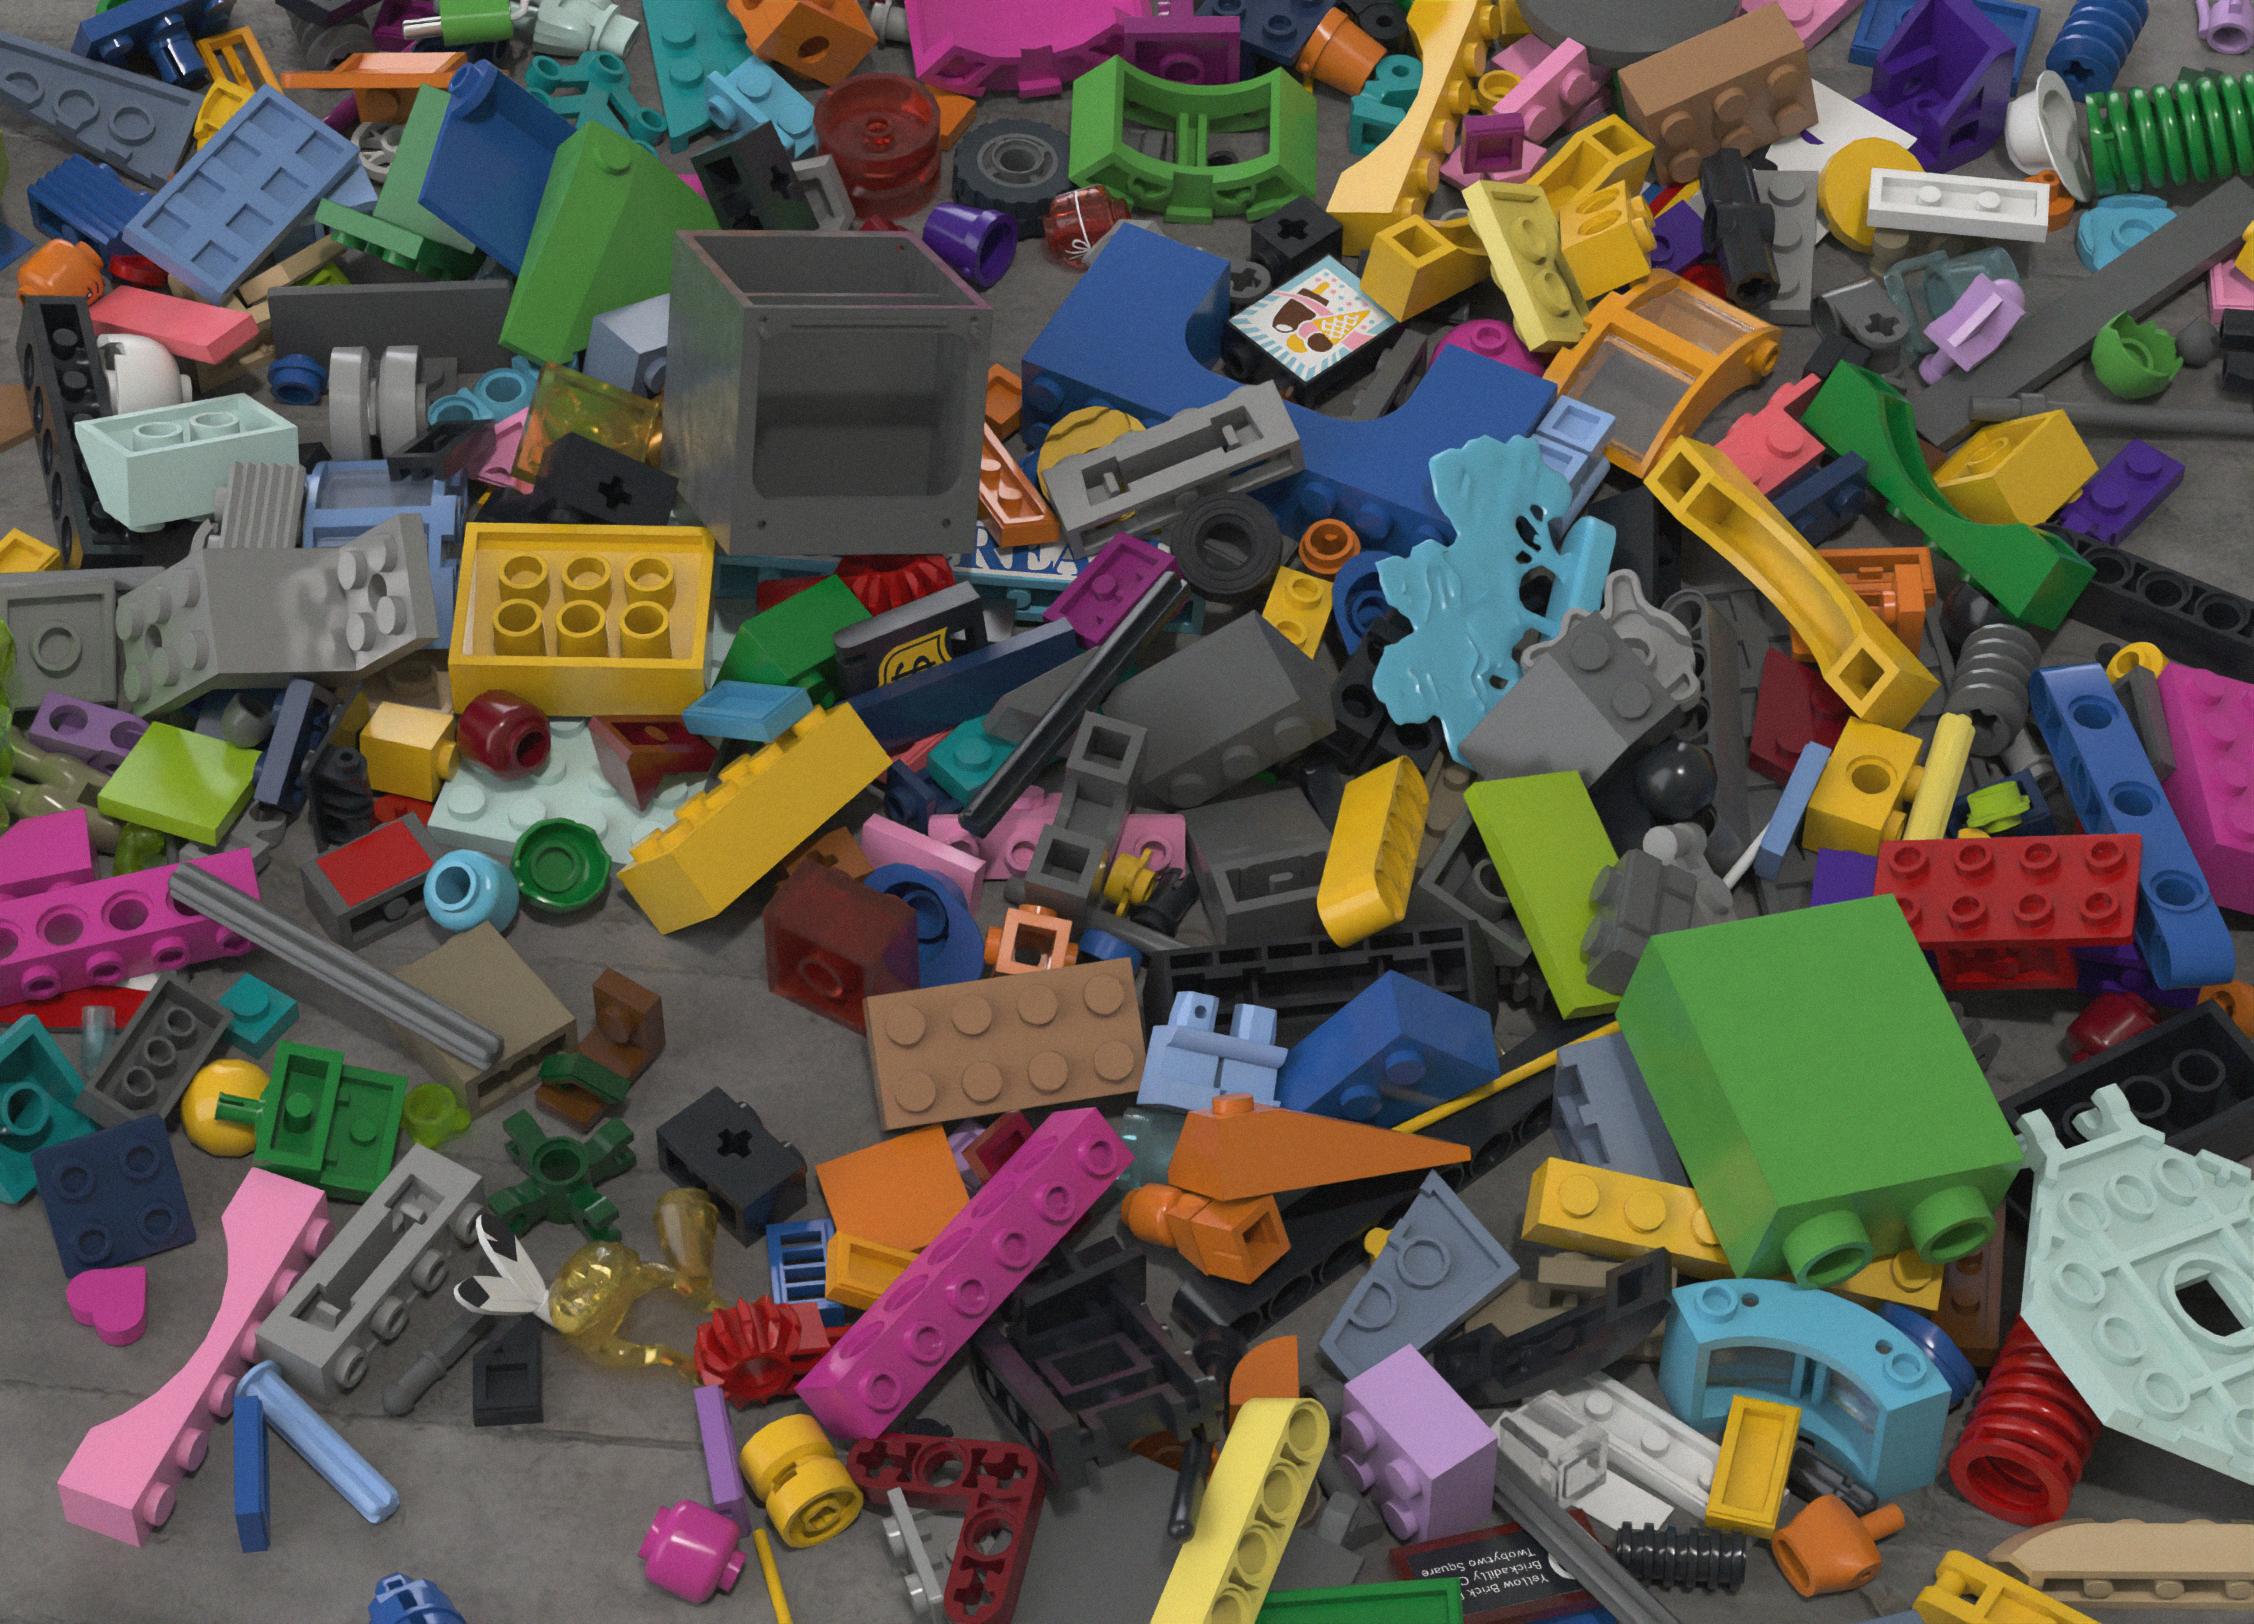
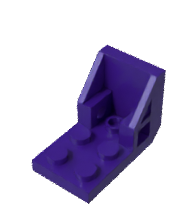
[1800,0,2017,174]

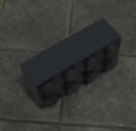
[1998,998,2254,1206]

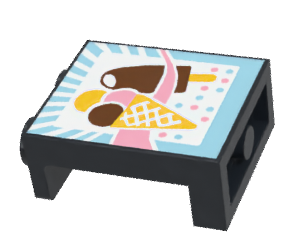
[1223,253,1411,411]

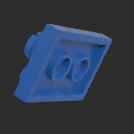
[70,0,237,88]

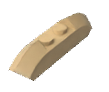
[1985,1518,2254,1610]

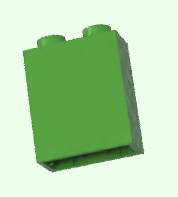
[1614,893,2026,1290]

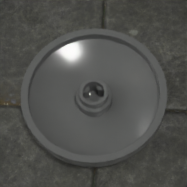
[1515,0,1742,69]

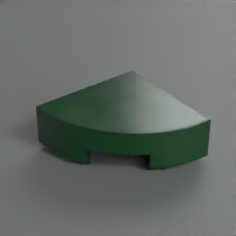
[537,1053,631,1104]

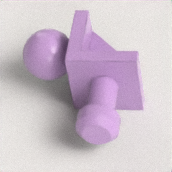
[1919,272,2026,386]

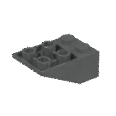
[1175,787,1332,945]

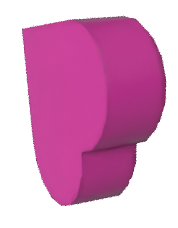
[66,1266,149,1346]

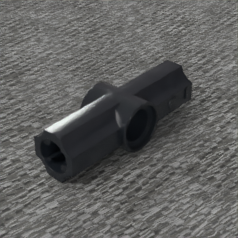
[1698,148,1781,309]

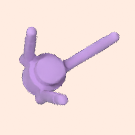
[2195,0,2254,55]

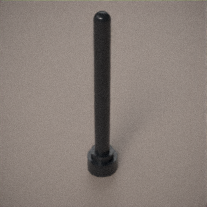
[1167,1325,1248,1544]

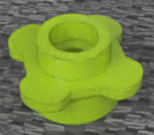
[1966,781,2030,834]

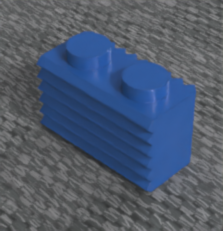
[27,153,153,280]

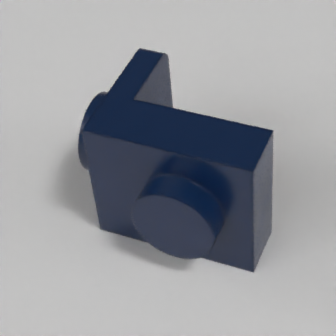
[884,759,964,836]

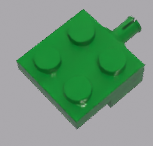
[214,1040,409,1203]

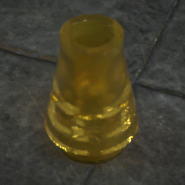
[651,1188,718,1294]

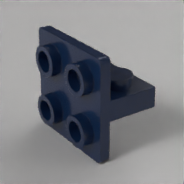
[1194,0,1343,82]
[30,1113,196,1279]

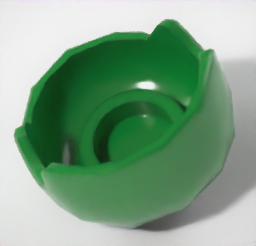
[510,817,612,915]

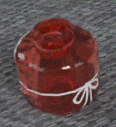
[1043,184,1132,269]

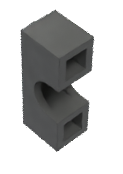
[1024,710,1148,929]

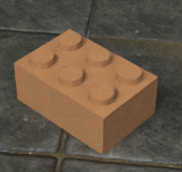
[1617,1,1819,187]

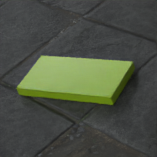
[1463,770,1622,1020]

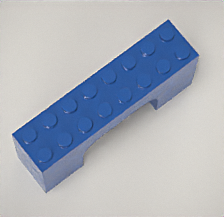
[1021,222,1558,559]

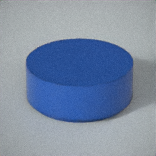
[1078,928,1144,977]

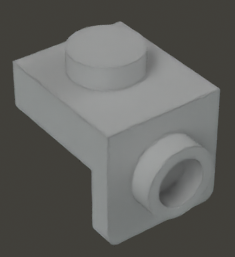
[791,154,856,231]

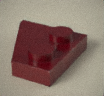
[1748,647,1869,788]

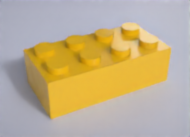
[616,701,893,936]

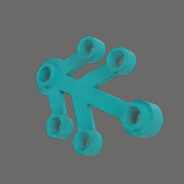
[524,50,667,159]

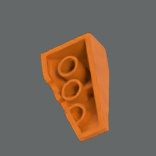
[1167,1093,1471,1201]

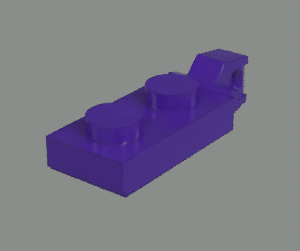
[2058,437,2186,547]

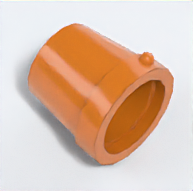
[1295,7,1388,97]

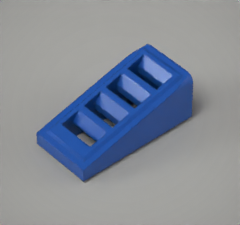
[765,1218,845,1327]

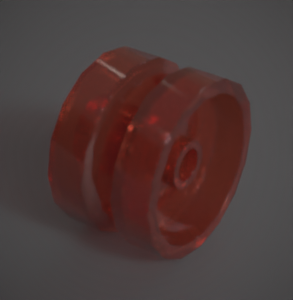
[813,72,943,220]

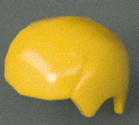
[180,1058,271,1157]

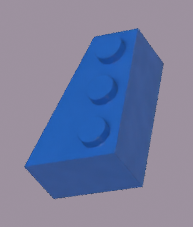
[1273,969,1501,1128]

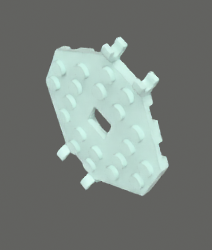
[2015,1083,2254,1486]

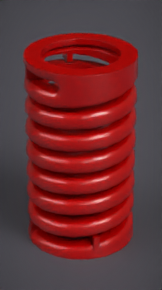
[1949,1308,2104,1527]

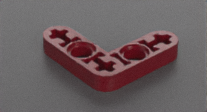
[846,1432,1047,1624]

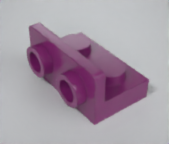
[1042,531,1190,662]

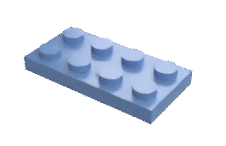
[122,83,361,307]

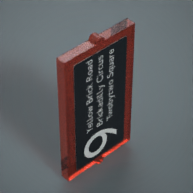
[1388,1508,1611,1624]

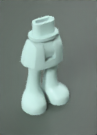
[433,0,641,59]

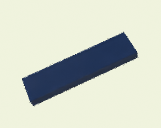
[834,617,1078,752]

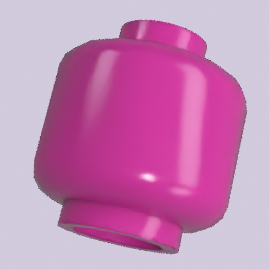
[637,1499,747,1604]

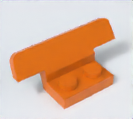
[280,52,510,123]

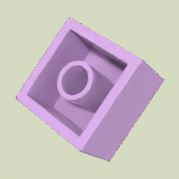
[1338,1343,1498,1553]

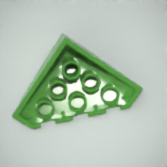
[498,119,722,371]

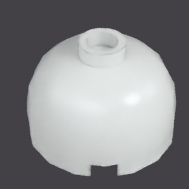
[96,334,192,416]

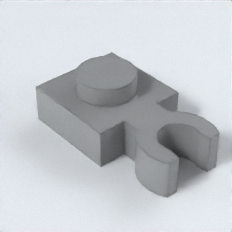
[179,798,286,873]

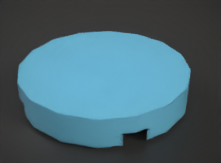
[2075,192,2182,274]

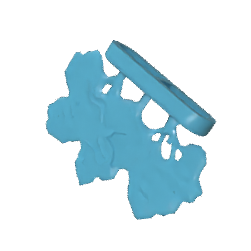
[1372,434,1616,772]

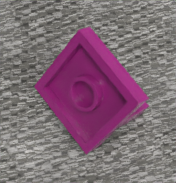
[1124,0,1240,104]

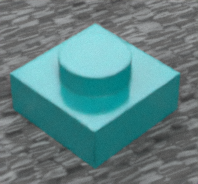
[217,972,300,1060]

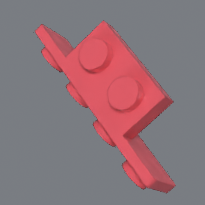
[1706,373,1826,501]

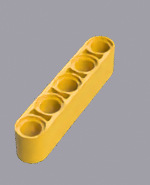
[1317,755,1430,948]

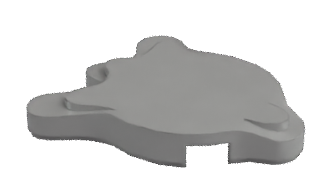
[1521,569,1701,712]

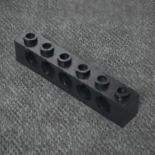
[15,295,145,606]

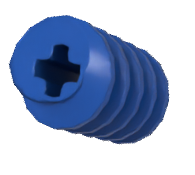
[2046,0,2149,103]

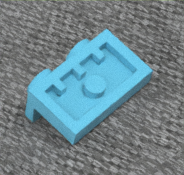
[705,54,836,162]

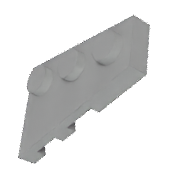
[1746,170,1819,325]

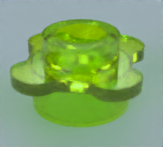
[399,1083,472,1151]

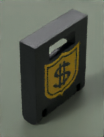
[832,580,989,700]

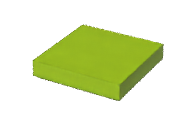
[97,721,262,847]

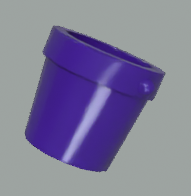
[922,202,1018,287]

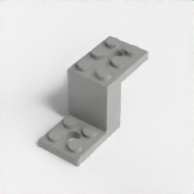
[115,513,440,721]

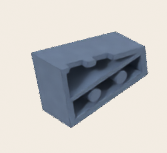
[579,293,670,452]
[1550,1031,1689,1263]

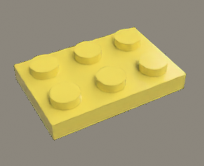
[1461,180,1594,353]

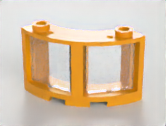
[1542,268,1784,479]

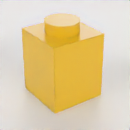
[359,701,462,802]

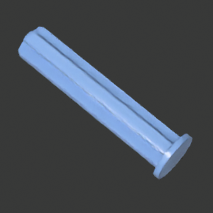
[234,1360,400,1524]

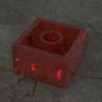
[763,857,920,1038]

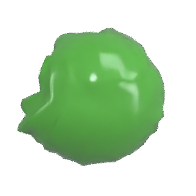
[2091,310,2184,400]

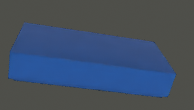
[233,1395,271,1553]

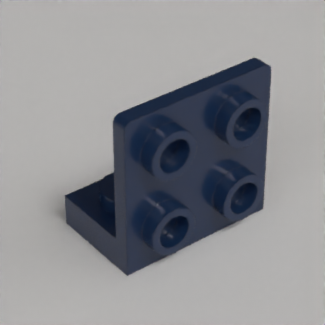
[194,676,337,816]

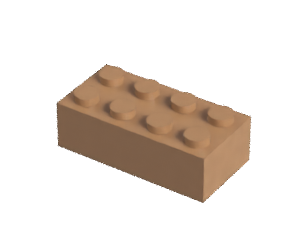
[862,957,1146,1131]

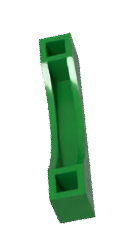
[1801,359,2097,631]

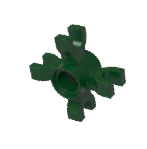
[486,1109,637,1253]

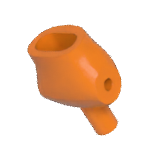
[1772,1494,1905,1597]

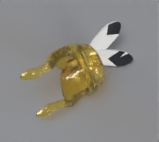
[454,1213,729,1387]

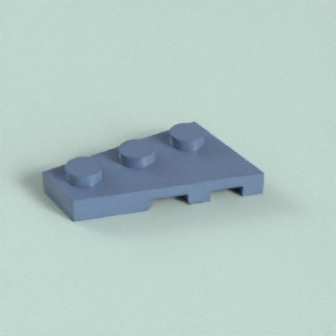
[1318,1168,1521,1383]

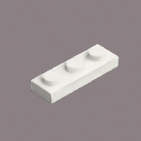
[1867,167,2050,243]

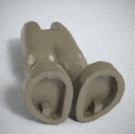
[0,721,136,854]

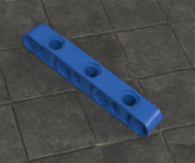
[2029,662,2235,991]

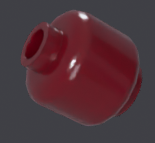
[456,689,551,781]
[2065,991,2163,1067]

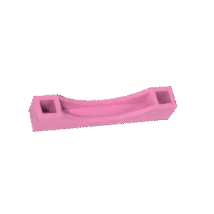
[57,1167,335,1548]

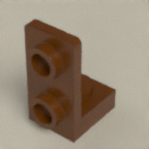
[535,967,666,1130]

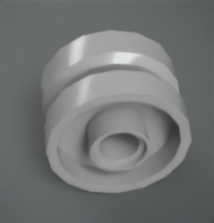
[329,345,430,461]

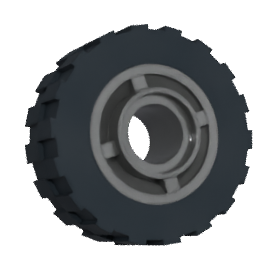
[952,118,1080,238]

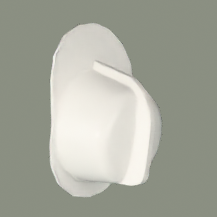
[2004,70,2092,203]

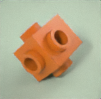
[983,904,1079,978]

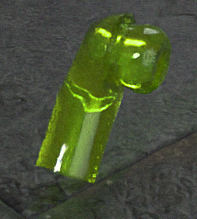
[112,822,164,877]

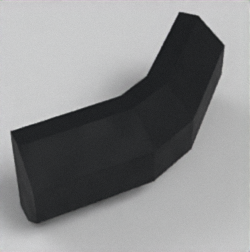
[1142,919,1499,1051]

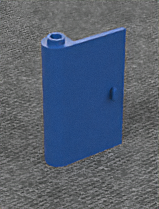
[418,59,578,276]

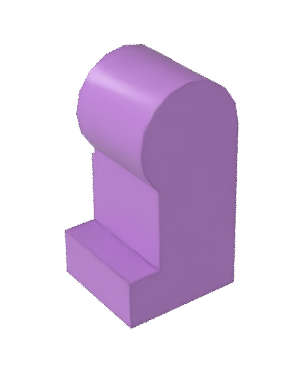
[29,690,150,776]

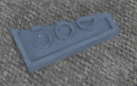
[0,30,206,191]

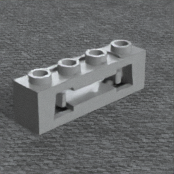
[1041,379,1306,561]
[254,1142,489,1407]

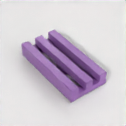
[694,1384,752,1538]

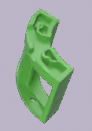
[1068,55,1317,225]

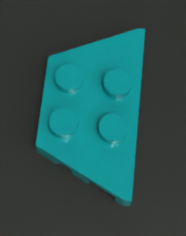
[641,0,772,154]

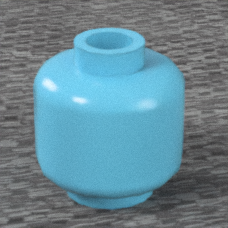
[423,849,520,934]

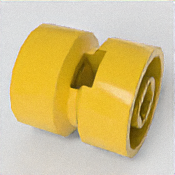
[739,1414,863,1548]

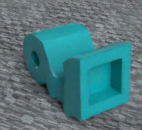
[1348,54,1423,157]

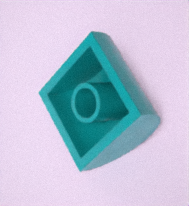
[0,1014,102,1204]

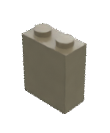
[383,920,579,1123]

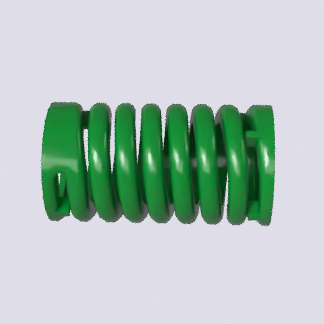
[2085,71,2254,198]

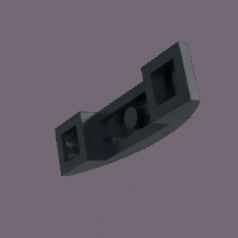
[1434,1246,1672,1406]

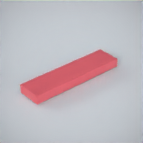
[89,285,260,365]

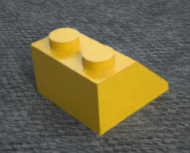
[1932,409,2099,526]

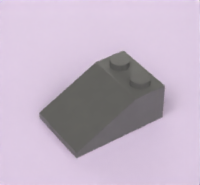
[1457,610,1687,801]

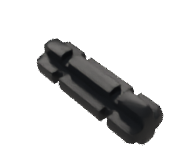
[1786,1447,1879,1518]

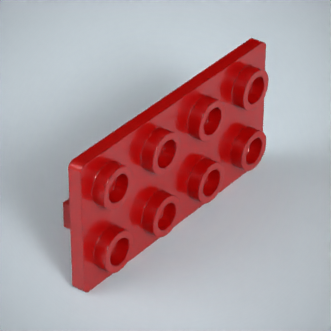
[1873,833,2144,991]

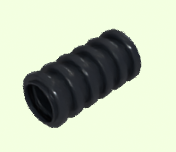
[1616,1521,1746,1591]

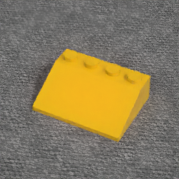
[448,522,717,717]

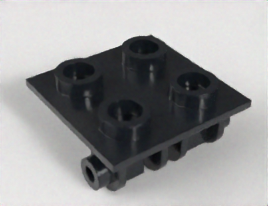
[301,680,378,854]

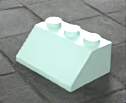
[74,393,299,532]

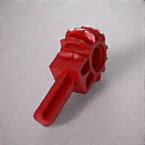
[756,554,956,616]
[693,1294,853,1409]

